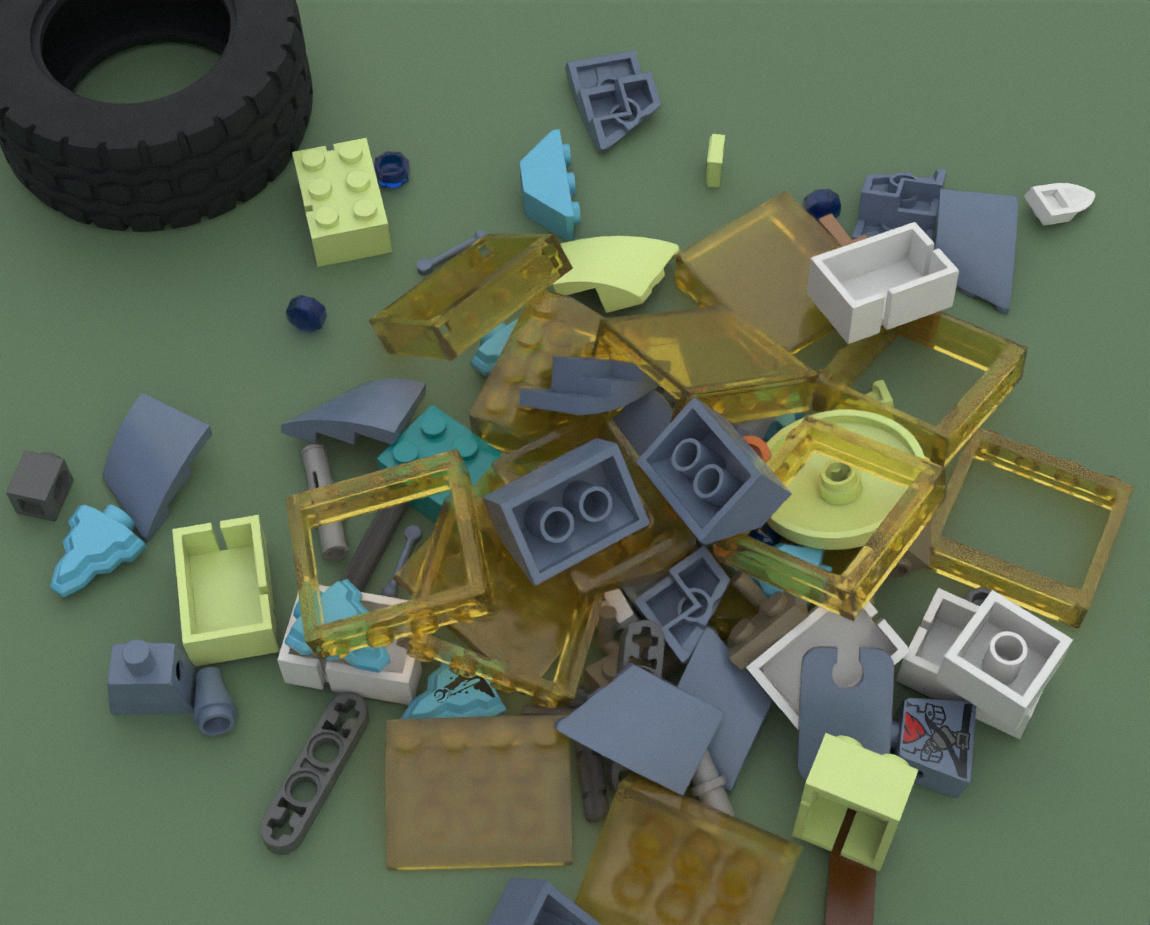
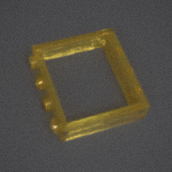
[368,234,573,361]
[811,311,1028,469]
[713,415,948,622]
[926,426,1135,629]
[285,449,496,659]
[396,488,617,708]

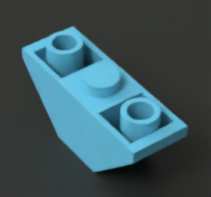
[519,129,581,241]

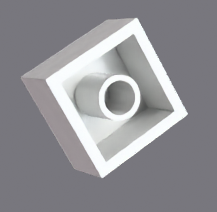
[935,590,1073,731]

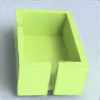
[292,138,392,267]
[172,515,280,667]
[792,733,918,871]

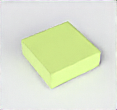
[705,134,725,188]

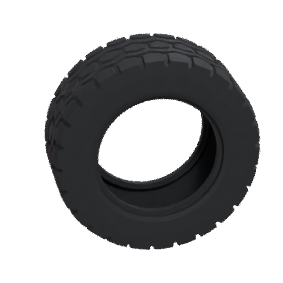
[0,0,313,232]

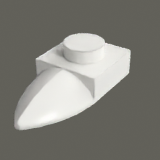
[1024,183,1096,226]

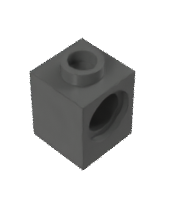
[6,451,74,522]

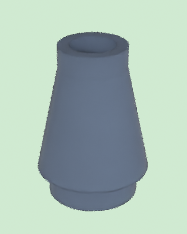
[193,667,238,736]

